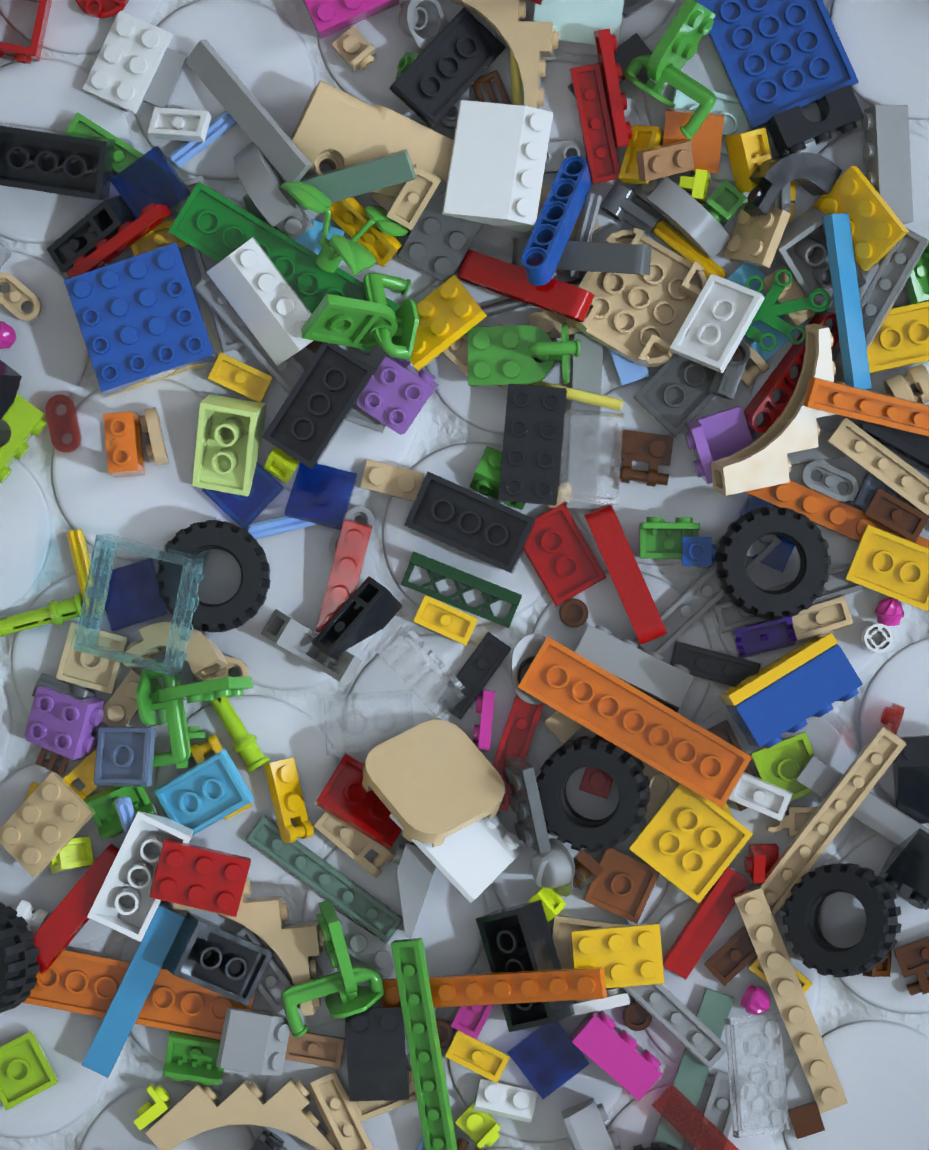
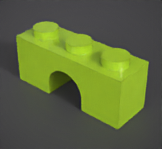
[0,393,47,484]

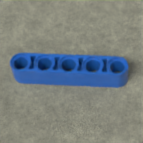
[521,155,592,286]

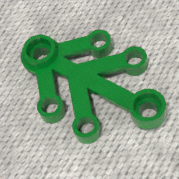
[745,269,831,351]

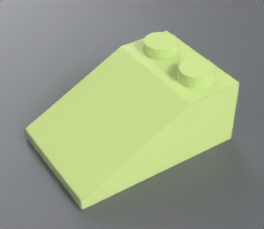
[192,394,266,497]

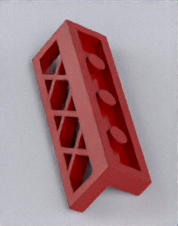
[663,867,750,980]

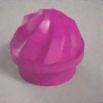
[0,321,16,349]
[875,597,904,626]
[740,985,770,1015]

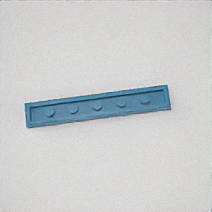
[823,213,872,389]
[82,904,185,1078]

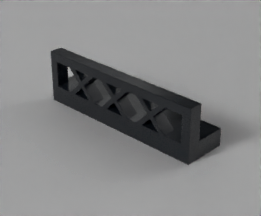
[860,421,929,470]

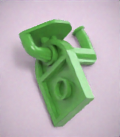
[622,0,716,140]
[301,273,419,360]
[467,323,580,387]
[136,664,253,767]
[281,899,385,1038]

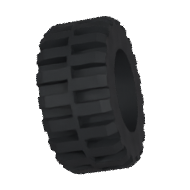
[715,507,831,620]
[156,520,271,633]
[536,735,650,852]
[783,863,902,977]
[0,902,40,1013]

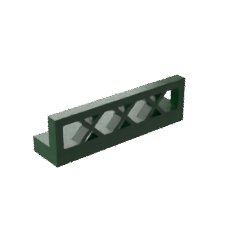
[401,551,522,628]

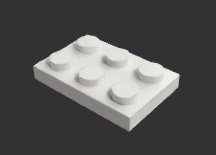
[82,11,173,114]
[670,274,764,374]

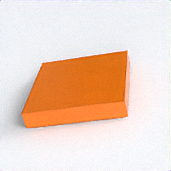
[663,109,724,173]

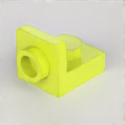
[48,836,94,873]
[133,1083,171,1131]
[455,1100,501,1149]

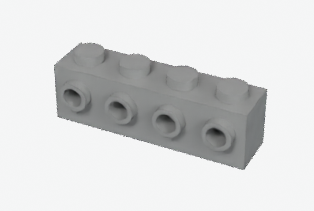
[861,105,913,225]
[575,625,695,713]

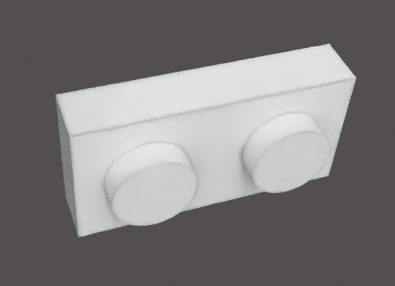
[147,107,212,142]
[728,772,793,821]
[571,987,630,1016]
[473,1079,537,1123]

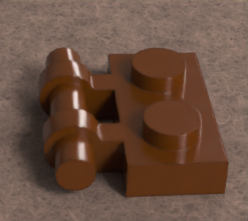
[609,429,674,487]
[893,936,929,996]

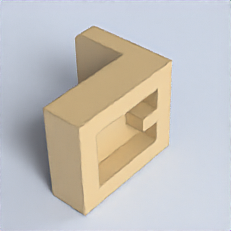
[331,25,376,72]

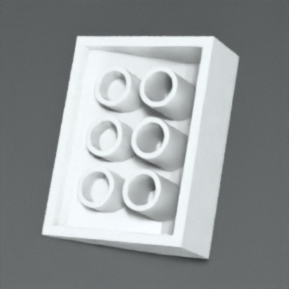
[442,100,553,233]
[389,813,524,903]

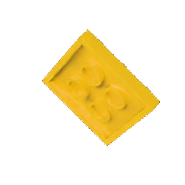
[628,783,753,904]

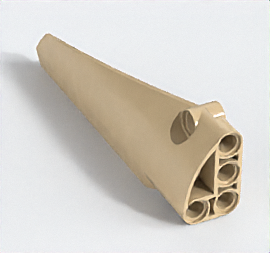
[291,80,600,241]

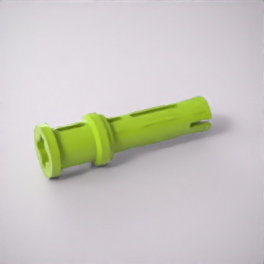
[0,593,86,637]
[210,697,271,774]

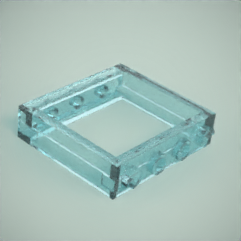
[73,534,205,675]

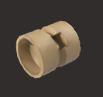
[884,364,929,404]

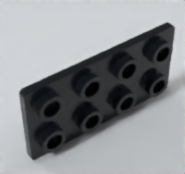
[498,384,567,506]

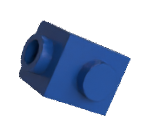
[682,537,717,568]

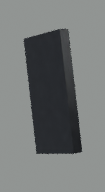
[389,8,506,128]

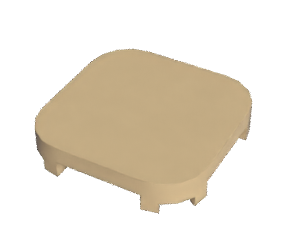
[573,227,708,367]
[362,719,505,848]

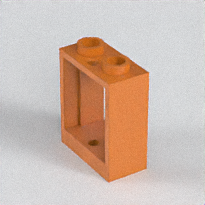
[103,411,145,477]

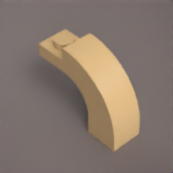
[119,622,228,680]

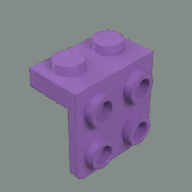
[356,355,439,435]
[684,406,753,484]
[24,686,105,760]

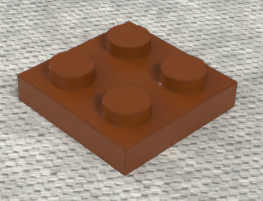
[583,848,660,924]

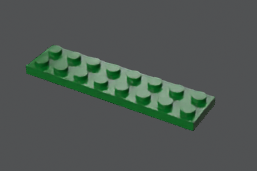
[168,181,399,355]

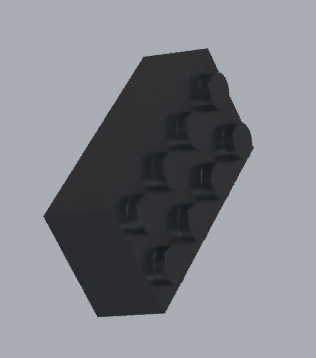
[0,123,115,200]
[262,342,376,470]
[404,472,537,574]
[476,900,575,1032]

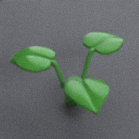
[280,181,409,276]

